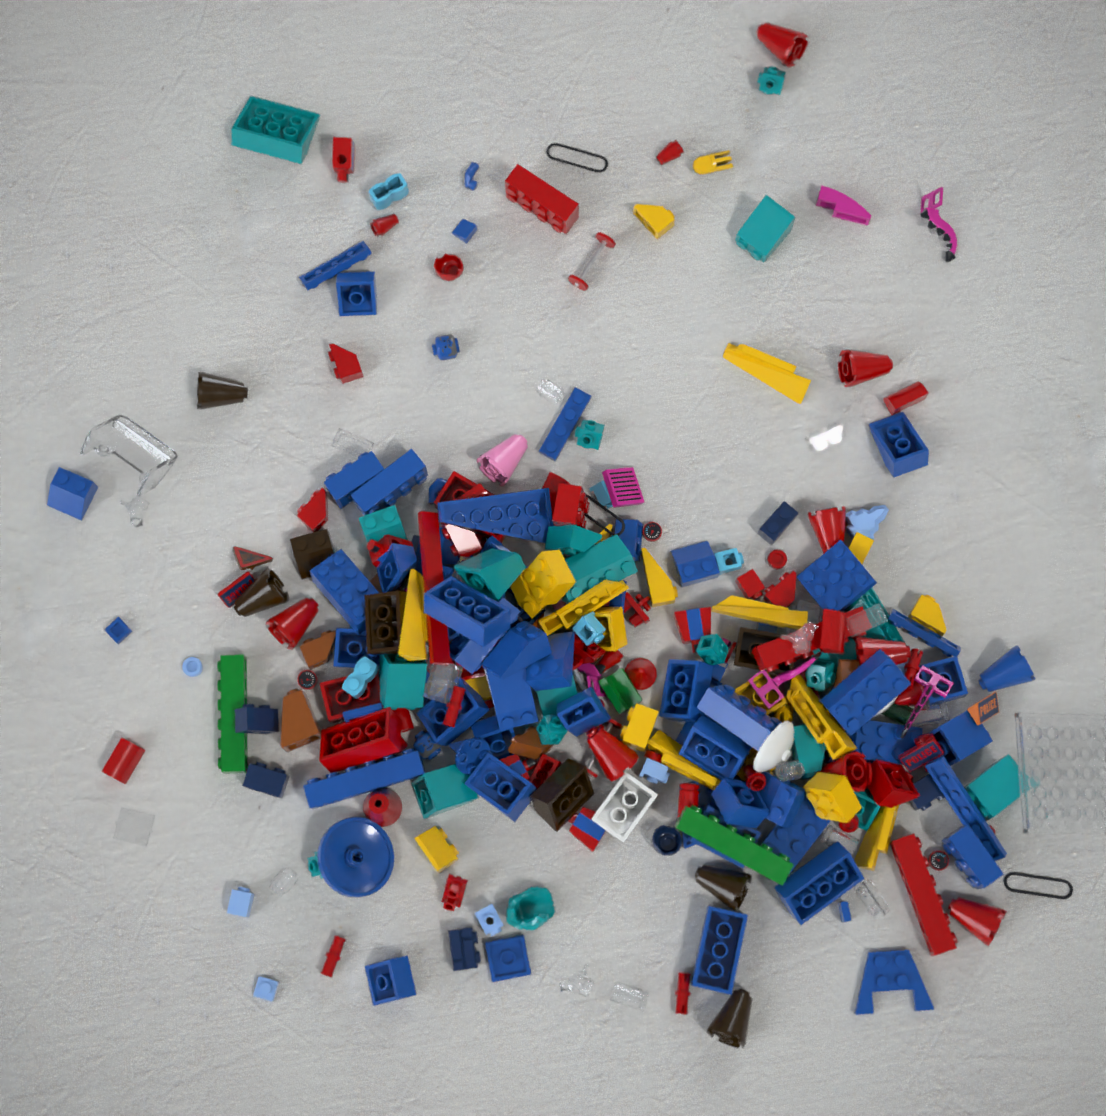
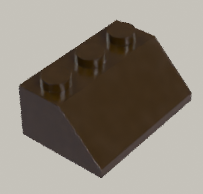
[364,591,407,654]
[734,627,794,674]
[530,758,594,832]

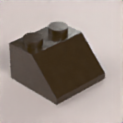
[290,529,335,580]

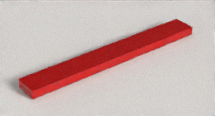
[418,511,451,665]

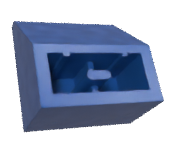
[557,687,611,737]

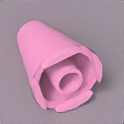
[477,434,528,486]

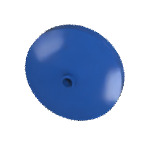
[317,817,394,898]

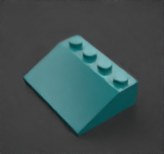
[232,96,320,164]

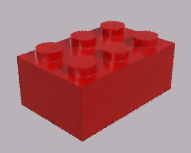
[552,483,590,529]
[320,671,385,723]

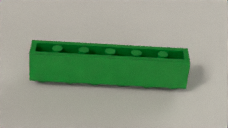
[217,654,248,774]
[674,805,794,886]

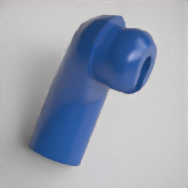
[465,162,479,190]
[428,478,447,504]

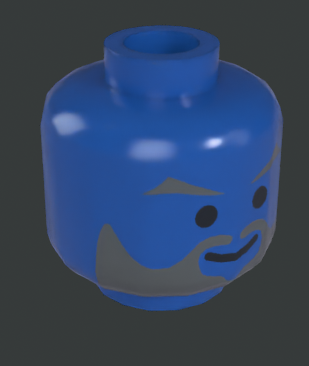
[432,334,460,361]
[413,730,442,760]

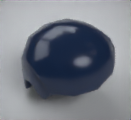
[652,825,682,856]

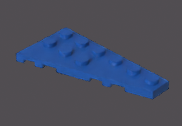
[437,488,553,544]

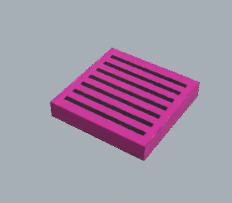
[602,467,645,508]

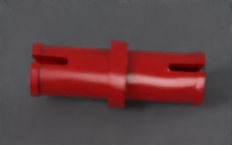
[904,648,923,688]
[442,686,466,728]
[320,935,346,978]
[675,973,691,1015]

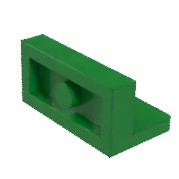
[598,668,643,714]

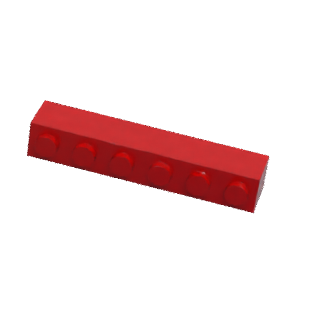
[752,606,871,673]
[890,833,958,956]

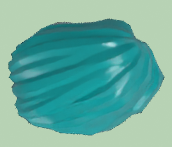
[506,887,555,930]

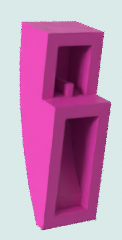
[816,185,871,226]

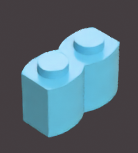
[369,173,409,210]
[342,656,379,699]

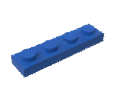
[299,241,372,290]
[539,387,592,462]
[888,609,961,657]

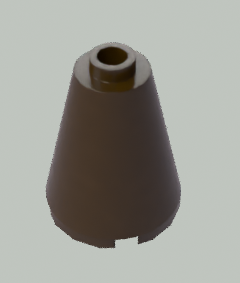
[197,372,248,410]
[234,568,290,617]
[694,864,752,911]
[707,989,752,1048]

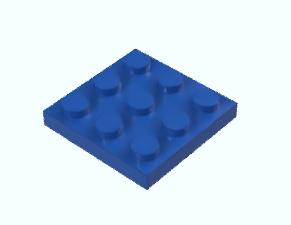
[796,540,877,612]

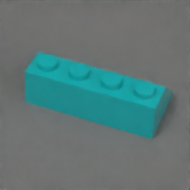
[562,534,638,604]
[844,587,907,646]

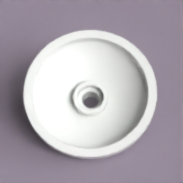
[753,720,794,772]

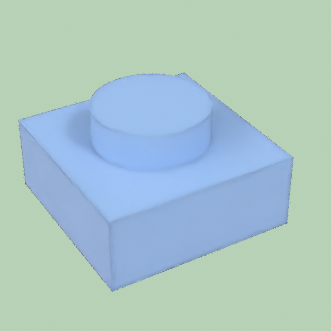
[253,976,279,1001]

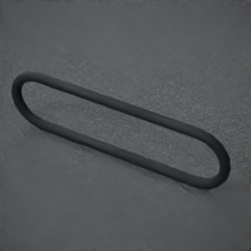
[546,143,608,173]
[584,494,625,536]
[1004,872,1073,899]

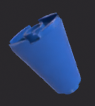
[978,645,1036,692]

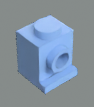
[639,758,670,784]
[475,904,504,936]

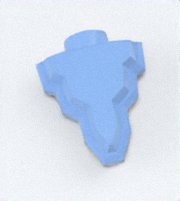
[845,505,889,540]

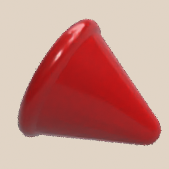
[624,658,657,690]
[894,681,927,707]

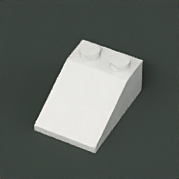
[591,772,658,843]

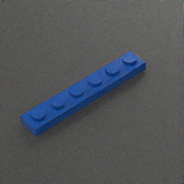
[925,756,1007,861]

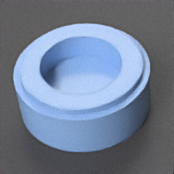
[182,657,203,677]

